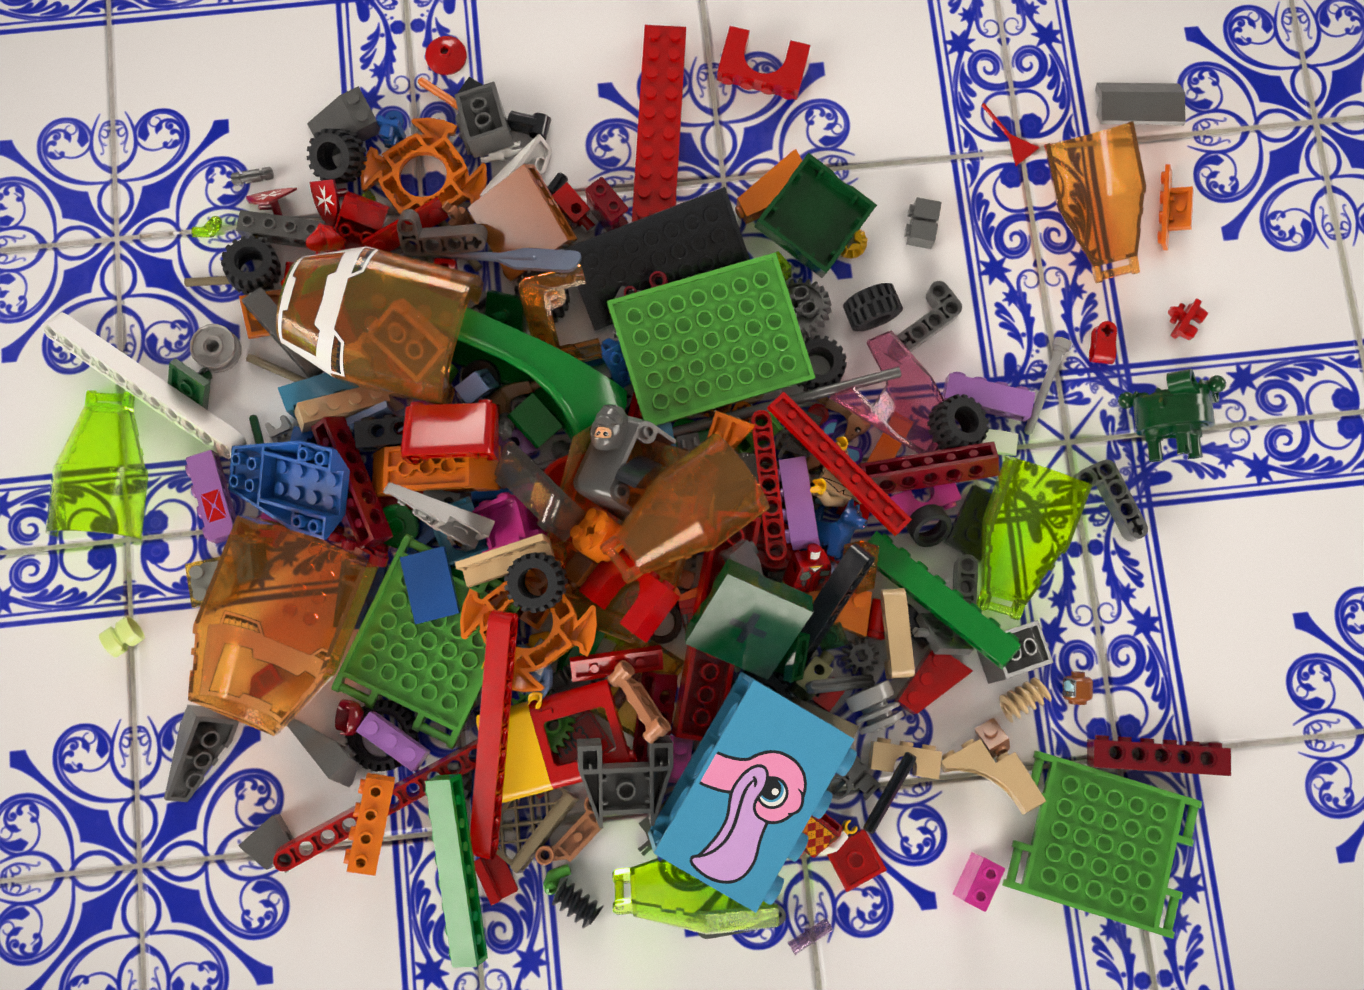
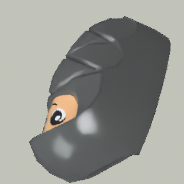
[590,404,628,450]

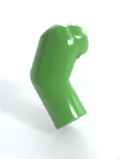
[543,864,572,895]

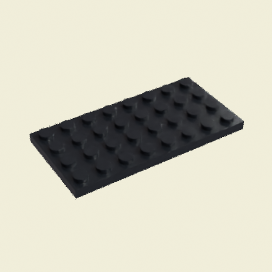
[563,187,750,331]

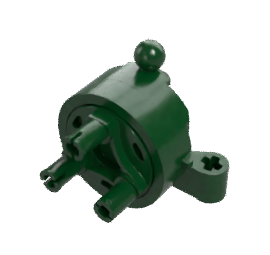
[1118,369,1226,462]

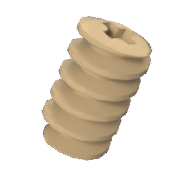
[999,677,1052,723]

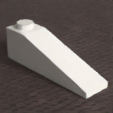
[480,134,552,197]

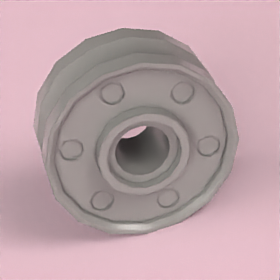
[190,324,241,373]

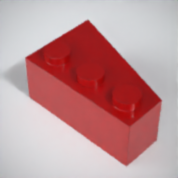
[894,647,973,714]

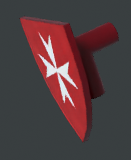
[309,179,348,228]
[246,187,297,216]

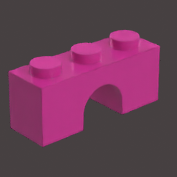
[890,483,962,517]

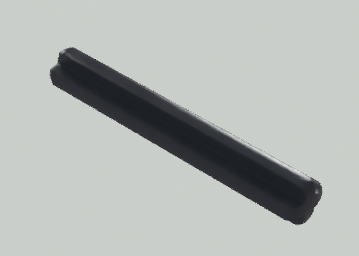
[863,752,916,834]

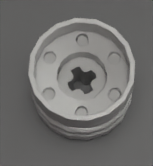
[845,680,905,735]

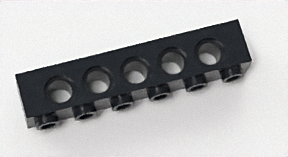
[354,414,405,453]

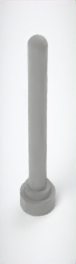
[1024,337,1072,435]

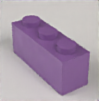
[356,712,431,771]

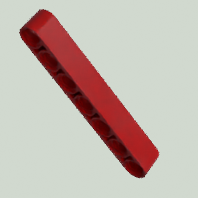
[751,410,787,565]

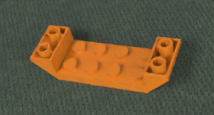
[372,446,501,497]

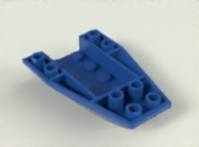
[228,440,350,540]

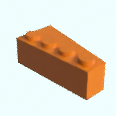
[781,579,872,638]

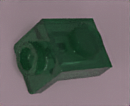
[820,622,849,651]

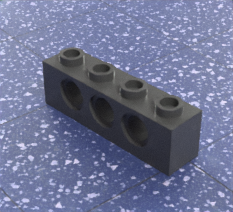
[236,210,327,248]

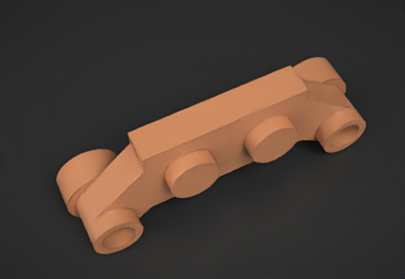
[607,660,671,744]
[535,797,602,865]

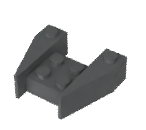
[577,735,673,828]

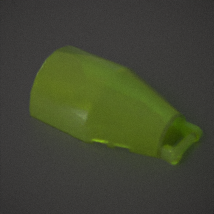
[45,390,148,540]
[977,456,1092,620]
[612,858,779,935]

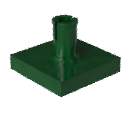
[485,290,528,333]
[168,358,213,410]

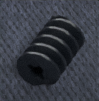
[552,878,604,929]

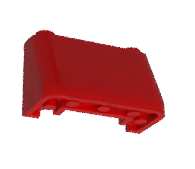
[401,399,499,464]

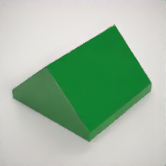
[507,393,563,449]

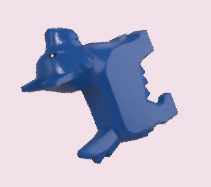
[799,499,868,562]

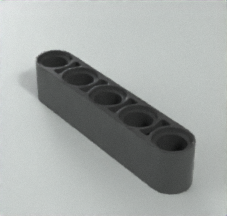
[242,287,324,378]

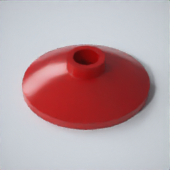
[425,36,467,75]

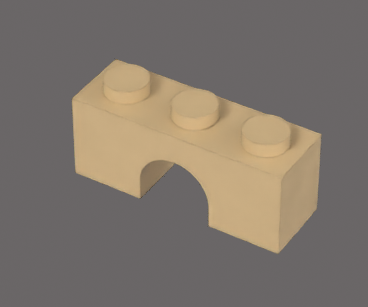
[868,737,942,780]

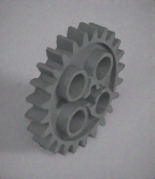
[786,278,832,337]

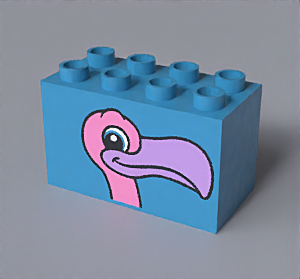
[648,671,857,913]

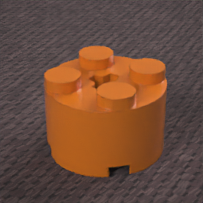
[570,508,625,563]

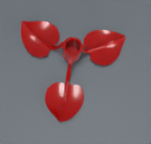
[281,223,384,291]

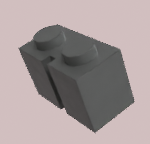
[904,197,942,249]

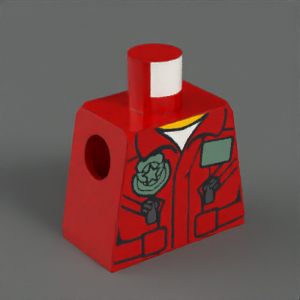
[783,543,831,593]

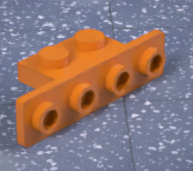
[1158,164,1194,250]

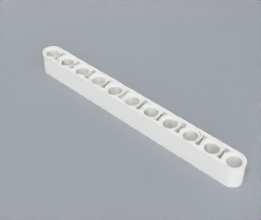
[42,312,247,459]

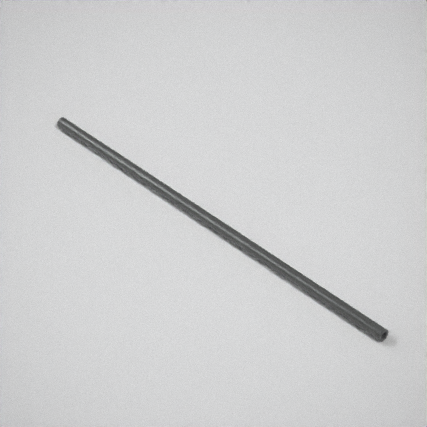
[474,366,901,491]

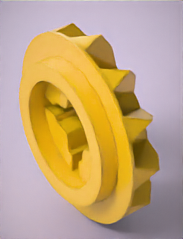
[841,229,868,259]

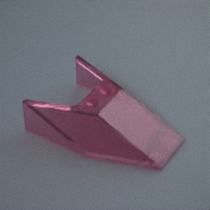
[829,330,957,454]

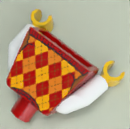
[800,813,858,858]

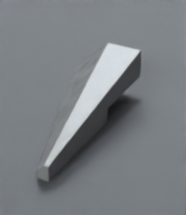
[383,482,495,552]

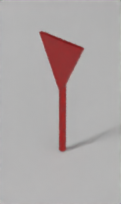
[981,103,1040,166]

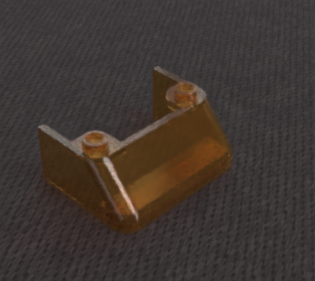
[518,265,603,362]

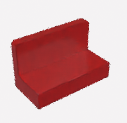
[474,854,518,906]

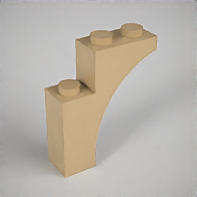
[941,739,1046,815]

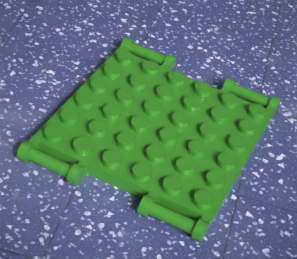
[331,534,521,750]
[1002,751,1202,939]

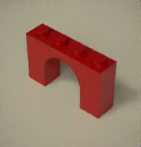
[717,26,811,100]
[579,548,680,643]

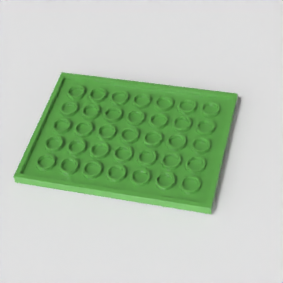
[607,252,816,426]

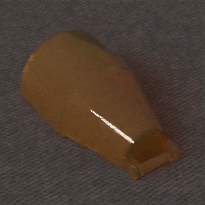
[1044,121,1146,284]
[600,434,770,584]

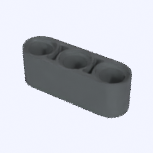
[952,554,978,605]

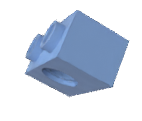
[454,368,500,403]

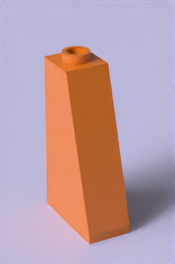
[735,149,802,224]

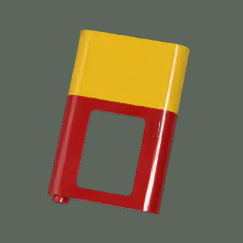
[476,679,637,803]

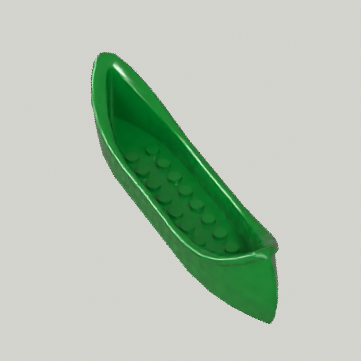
[297,258,627,453]

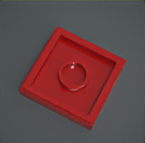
[827,828,887,892]

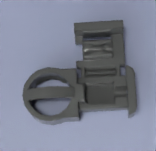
[827,756,881,800]

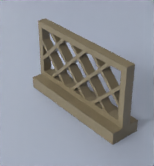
[497,787,579,874]

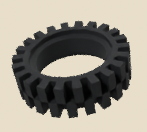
[345,700,419,772]

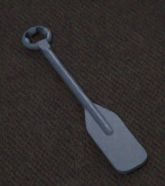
[385,246,582,273]

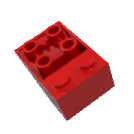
[326,191,390,260]

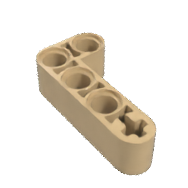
[880,588,915,679]

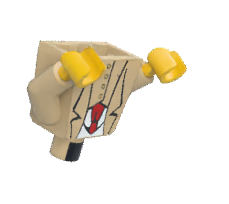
[810,437,862,507]

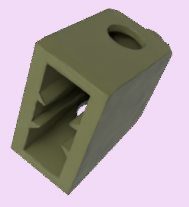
[788,650,835,702]

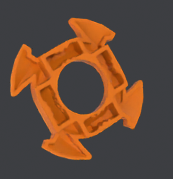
[361,118,487,215]
[460,559,597,692]

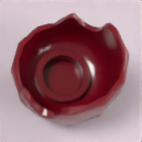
[335,699,364,736]

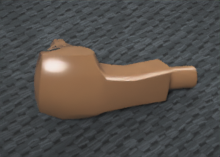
[488,380,541,427]
[816,397,872,443]

